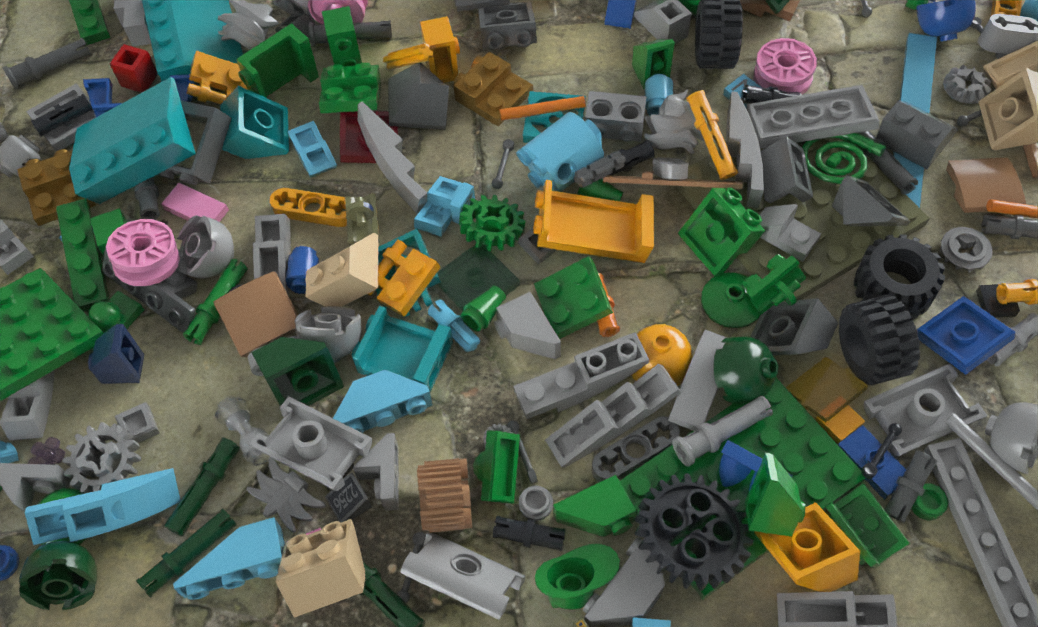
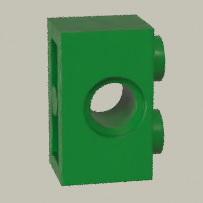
[322,6,362,67]

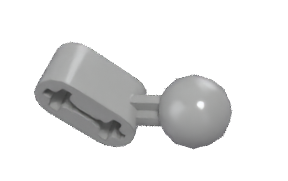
[978,14,1038,54]

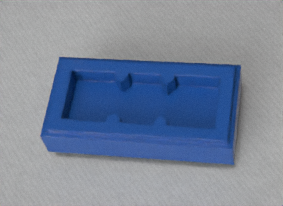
[837,425,906,500]

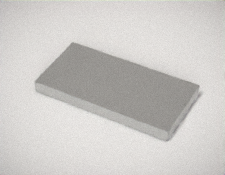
[747,85,879,149]

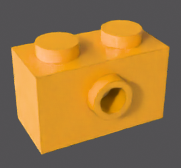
[420,16,460,83]

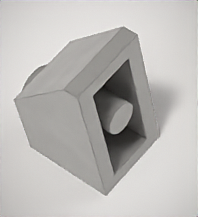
[494,292,561,359]

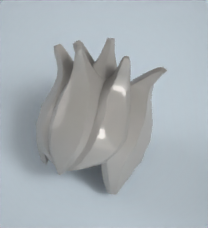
[218,0,279,50]
[644,89,704,154]

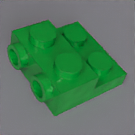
[319,63,381,113]
[677,188,765,277]

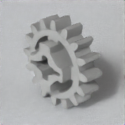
[62,422,141,494]

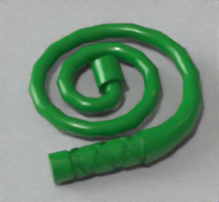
[802,133,886,184]

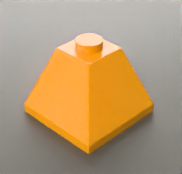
[755,503,860,592]

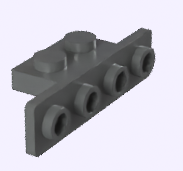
[103,249,198,333]

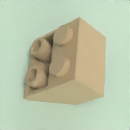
[275,519,365,618]

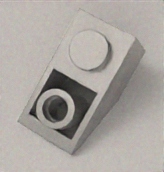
[634,0,691,44]

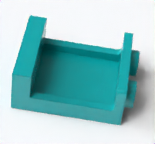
[352,306,453,392]

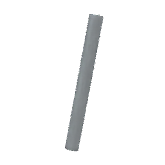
[944,413,1038,510]

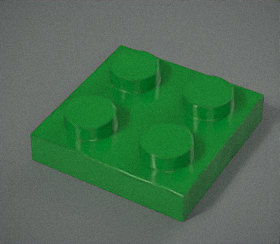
[534,256,613,339]

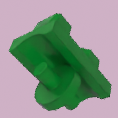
[743,254,807,315]

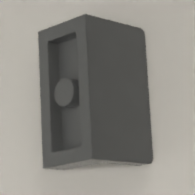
[760,136,813,203]

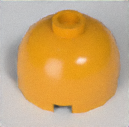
[631,324,692,386]

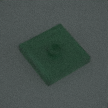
[437,244,520,311]

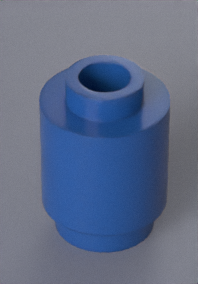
[285,246,319,294]

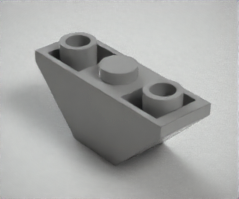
[583,537,665,627]

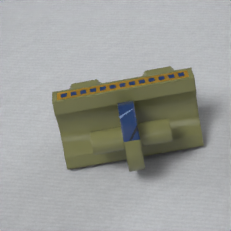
[345,193,380,246]

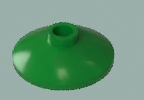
[701,272,761,328]

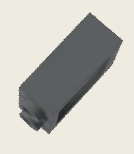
[157,101,232,185]

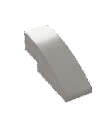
[114,0,151,46]
[253,214,291,294]
[668,330,727,431]
[0,370,55,441]
[777,591,898,627]

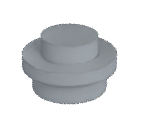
[519,486,553,521]

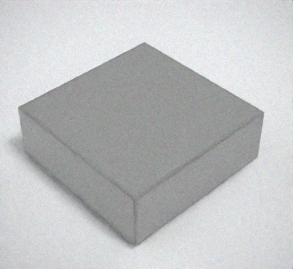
[115,402,160,443]

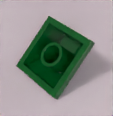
[251,337,345,406]

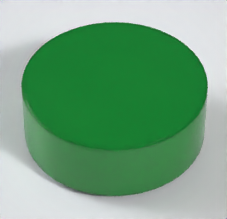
[911,483,948,521]

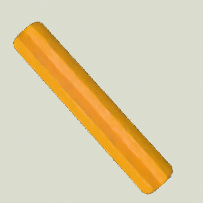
[383,44,433,69]

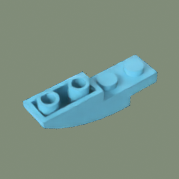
[25,468,181,545]

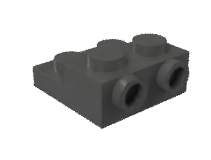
[478,1,537,50]

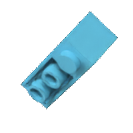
[173,517,285,600]

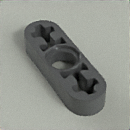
[592,416,680,482]

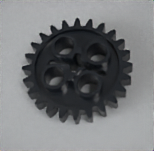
[634,473,754,591]

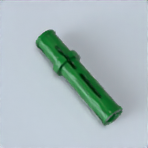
[183,259,248,345]

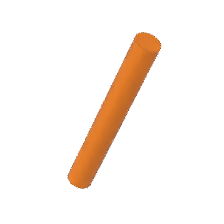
[499,96,586,121]
[986,199,1038,219]

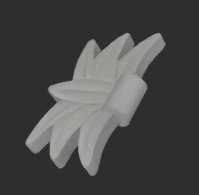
[246,457,326,532]

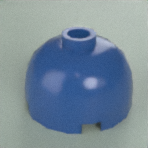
[917,0,976,41]

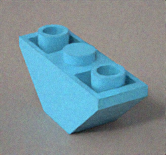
[333,370,433,433]

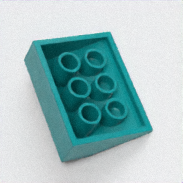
[142,0,243,86]
[69,77,196,204]

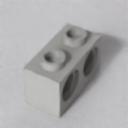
[585,91,646,142]

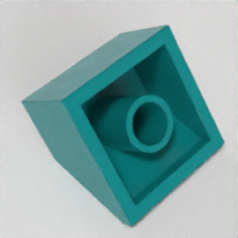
[220,86,289,159]

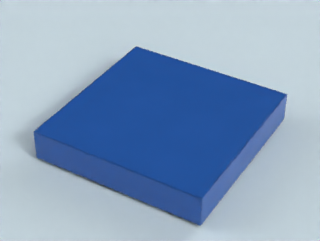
[917,296,1015,375]

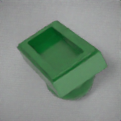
[88,291,145,351]
[472,430,520,504]

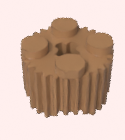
[417,458,472,533]

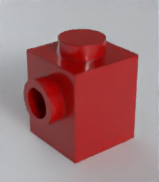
[109,44,158,93]

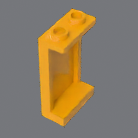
[533,180,654,263]

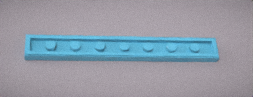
[893,33,937,208]

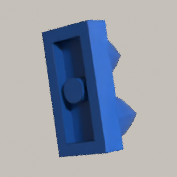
[719,440,793,491]

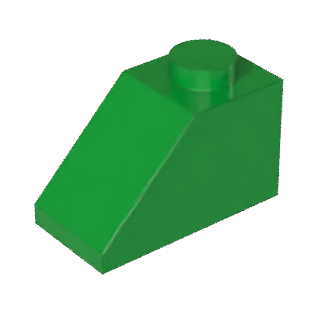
[632,39,675,89]
[745,453,805,537]
[553,475,636,537]

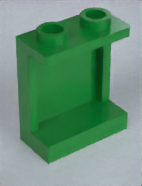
[237,23,319,98]

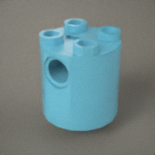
[516,112,604,192]

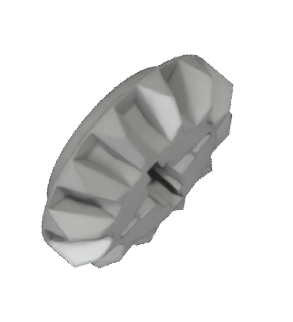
[943,65,991,104]
[939,227,992,273]

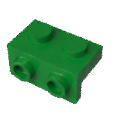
[825,483,910,569]

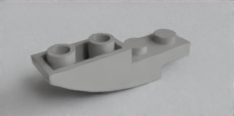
[513,332,649,419]

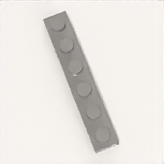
[924,438,1038,627]

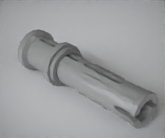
[672,396,773,467]

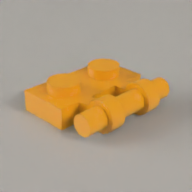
[186,51,247,105]
[367,239,441,317]

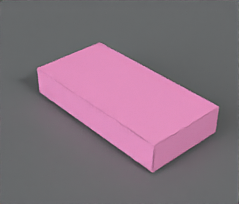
[161,183,229,222]

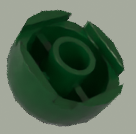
[713,336,778,404]
[19,541,97,610]

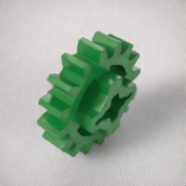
[459,195,526,251]

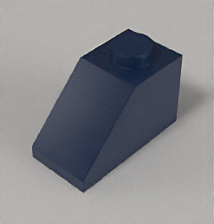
[88,324,145,384]

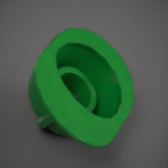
[534,544,620,610]

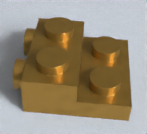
[453,52,533,127]
[17,149,96,226]

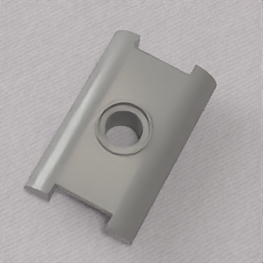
[864,363,987,456]
[249,397,372,491]
[400,531,526,620]

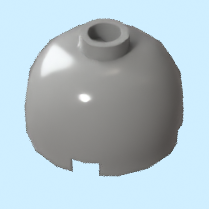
[177,215,234,279]
[295,306,361,363]
[985,402,1038,474]

